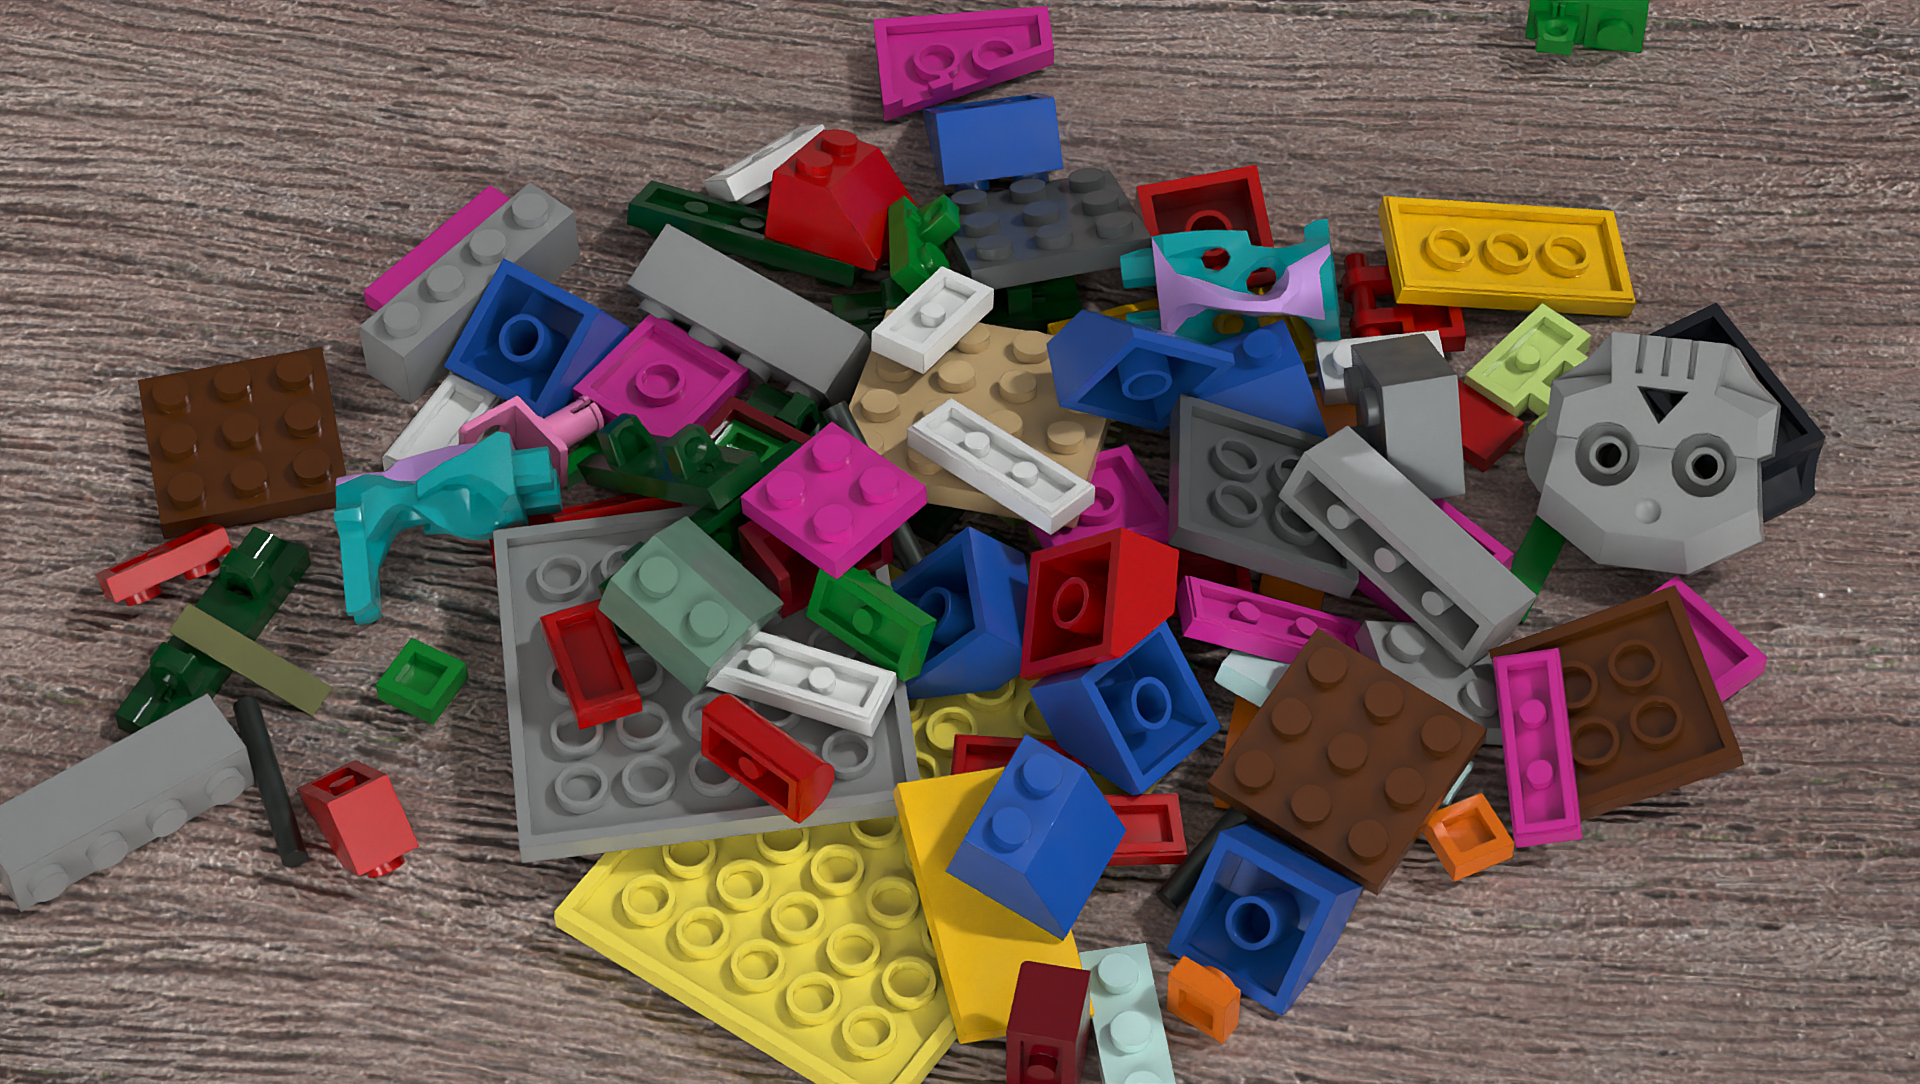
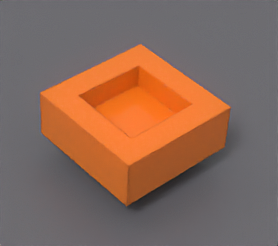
[1422,793,1515,882]
[1166,955,1241,1044]

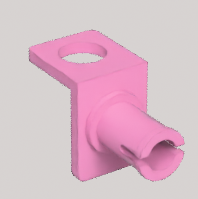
[458,395,604,489]

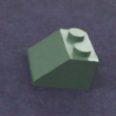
[598,516,784,696]

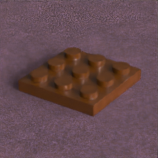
[138,346,346,540]
[1488,585,1744,821]
[1208,627,1487,896]

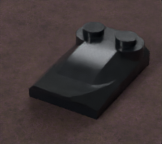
[1644,303,1826,523]

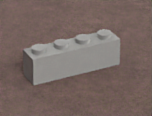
[359,182,580,404]
[626,224,871,409]
[1278,426,1537,668]
[0,693,255,912]

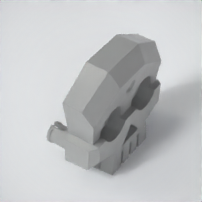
[1536,331,1781,576]

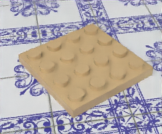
[849,309,1111,529]

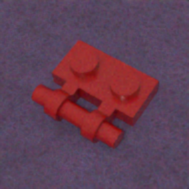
[1341,252,1467,353]

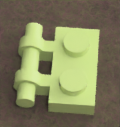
[1464,303,1591,435]

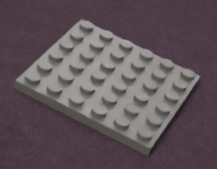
[493,506,920,863]

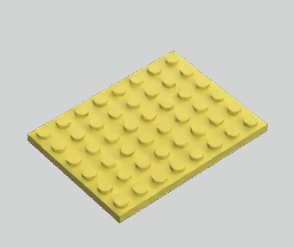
[554,564,1167,1084]

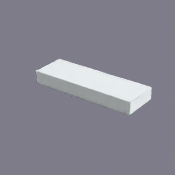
[907,398,1095,535]
[706,631,897,737]

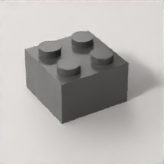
[1343,333,1466,500]

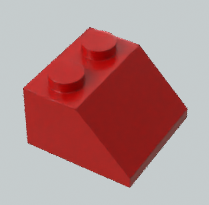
[764,129,919,272]
[1134,165,1276,298]
[1020,527,1179,681]

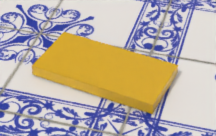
[1378,196,1636,317]
[893,767,1095,1044]

